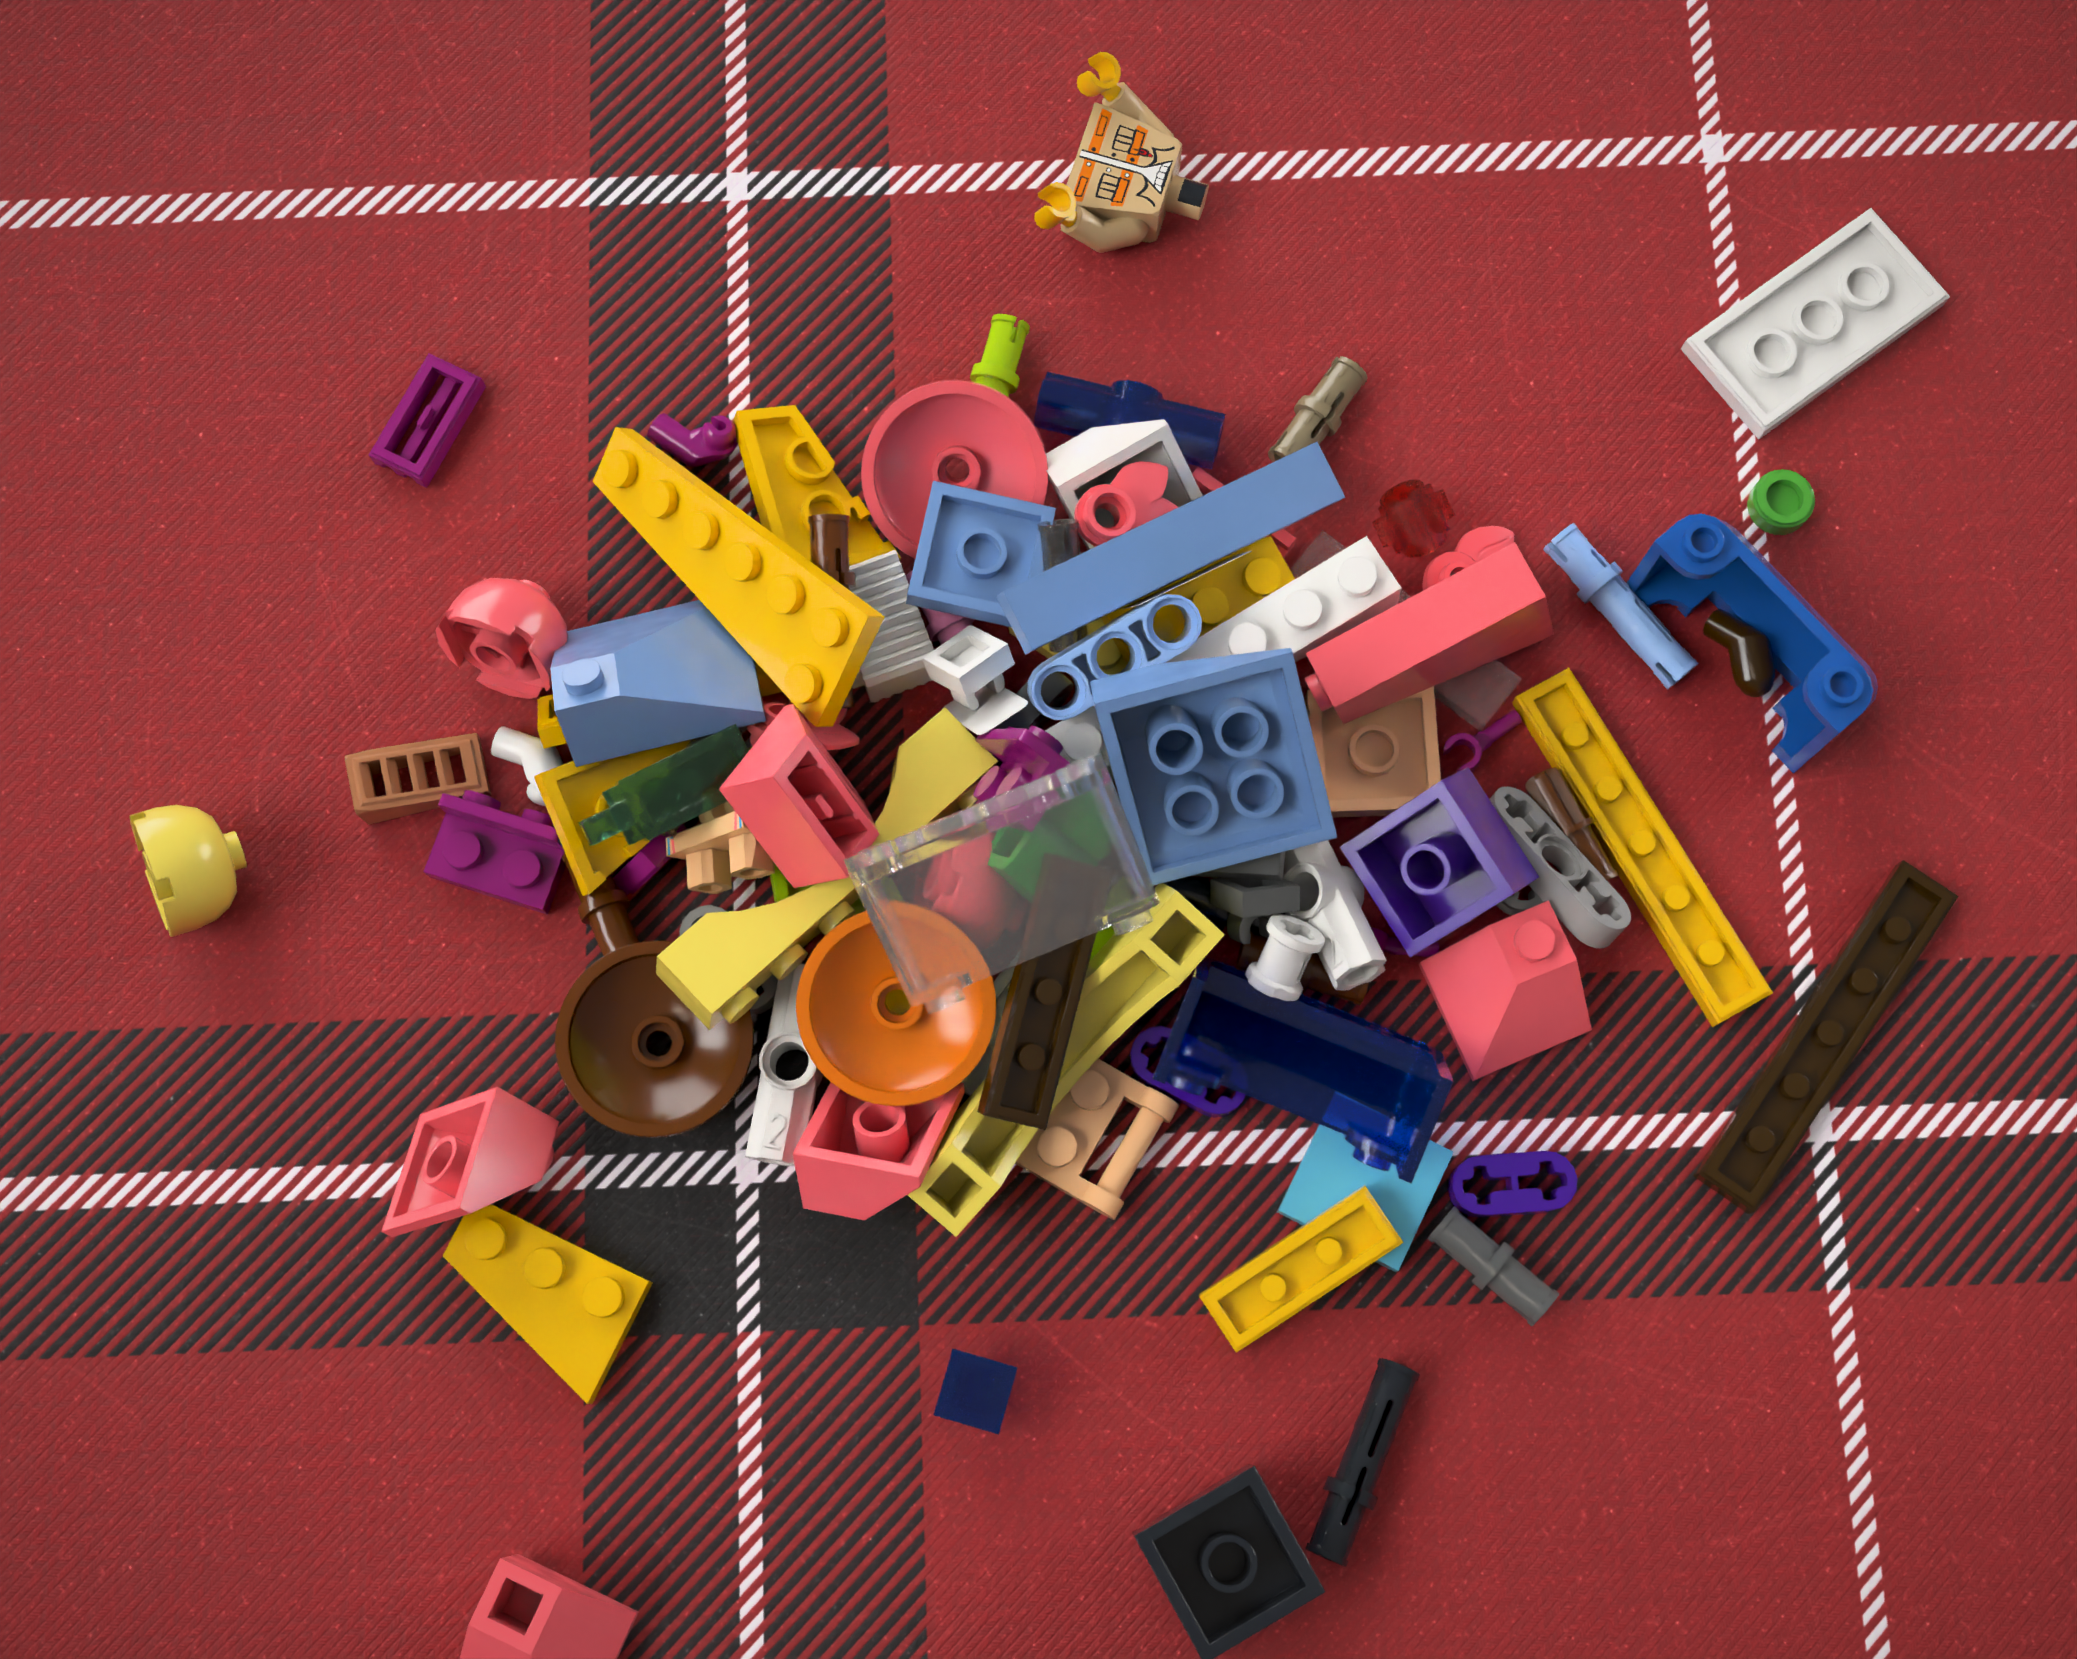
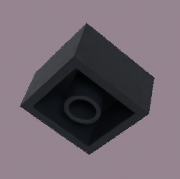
[1132,1464,1325,1659]

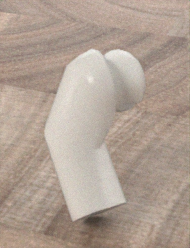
[491,726,563,806]

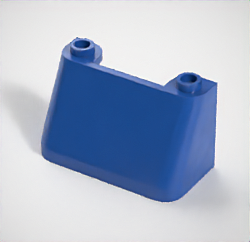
[1627,514,1878,774]

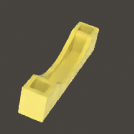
[656,707,998,1030]
[908,883,1225,1237]

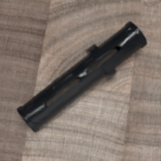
[1305,1358,1420,1567]

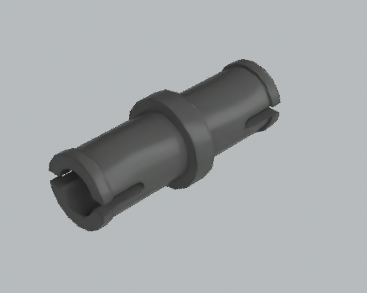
[1427,1206,1560,1326]

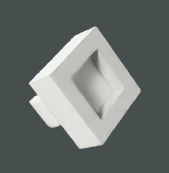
[922,625,1015,711]

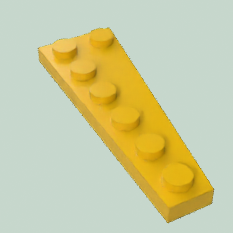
[593,427,885,727]

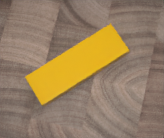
[1199,1185,1403,1353]

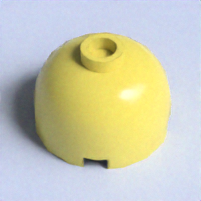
[129,805,247,937]

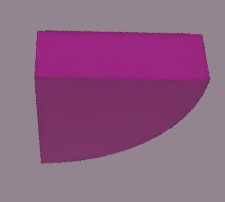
[613,817,687,895]

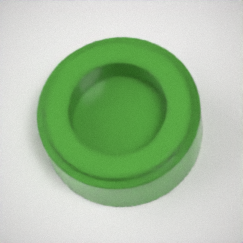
[1747,469,1815,535]

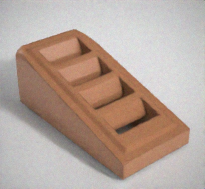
[345,733,492,825]

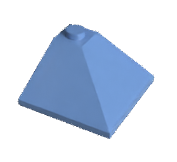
[550,600,766,767]
[1090,648,1337,888]

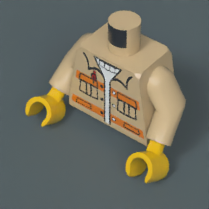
[1035,52,1209,253]

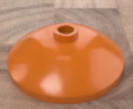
[796,906,996,1106]

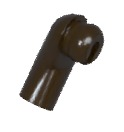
[1703,609,1775,697]

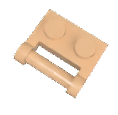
[1015,1059,1179,1220]

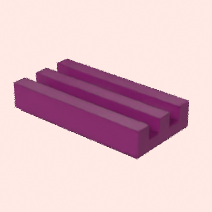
[369,353,486,488]

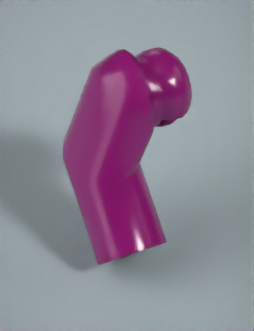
[647,413,738,467]

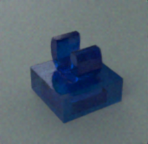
[934,1349,1018,1435]

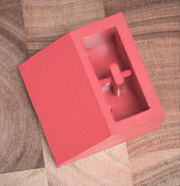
[719,704,879,888]

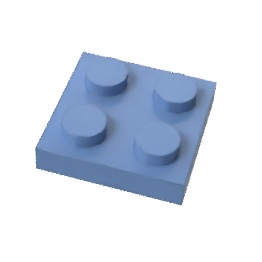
[906,481,1056,627]

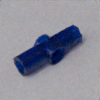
[1034,371,1226,469]

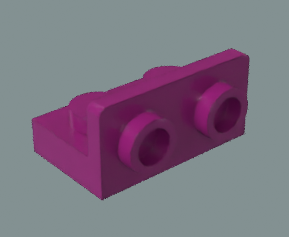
[967,726,1077,833]
[423,790,566,915]

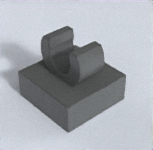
[1210,878,1300,944]

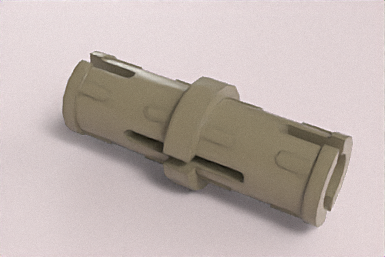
[1268,356,1368,462]

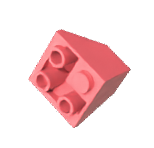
[460,1554,639,1659]

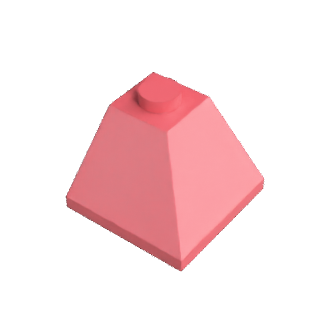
[1418,900,1592,1082]
[792,1082,965,1221]
[381,1087,559,1237]

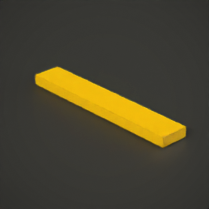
[1512,668,1773,1027]

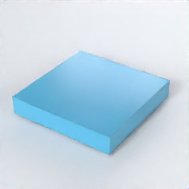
[1277,1093,1454,1272]

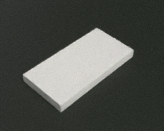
[1681,208,1950,440]

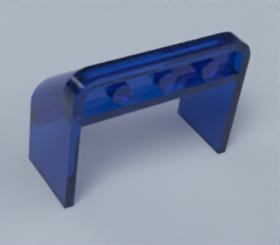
[1152,957,1454,1184]

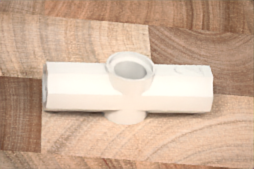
[1283,840,1387,990]
[745,964,823,1166]

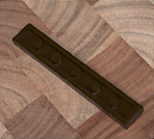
[1693,860,1958,1214]

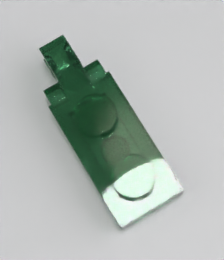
[578,724,749,846]

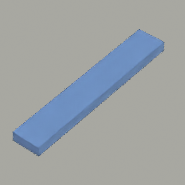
[996,442,1345,655]

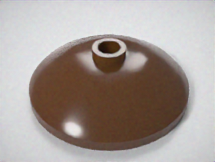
[555,941,754,1138]

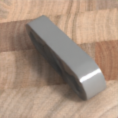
[1489,787,1631,948]

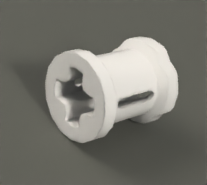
[1245,914,1325,1001]

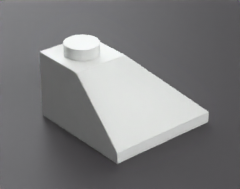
[1046,419,1203,550]

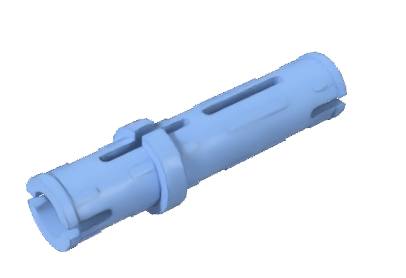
[1543,523,1699,690]

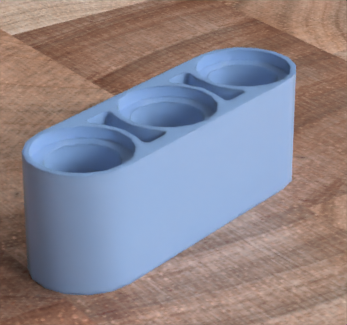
[1027,594,1202,720]

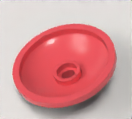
[861,380,1048,559]

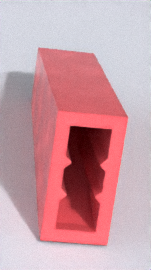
[1304,542,1554,724]

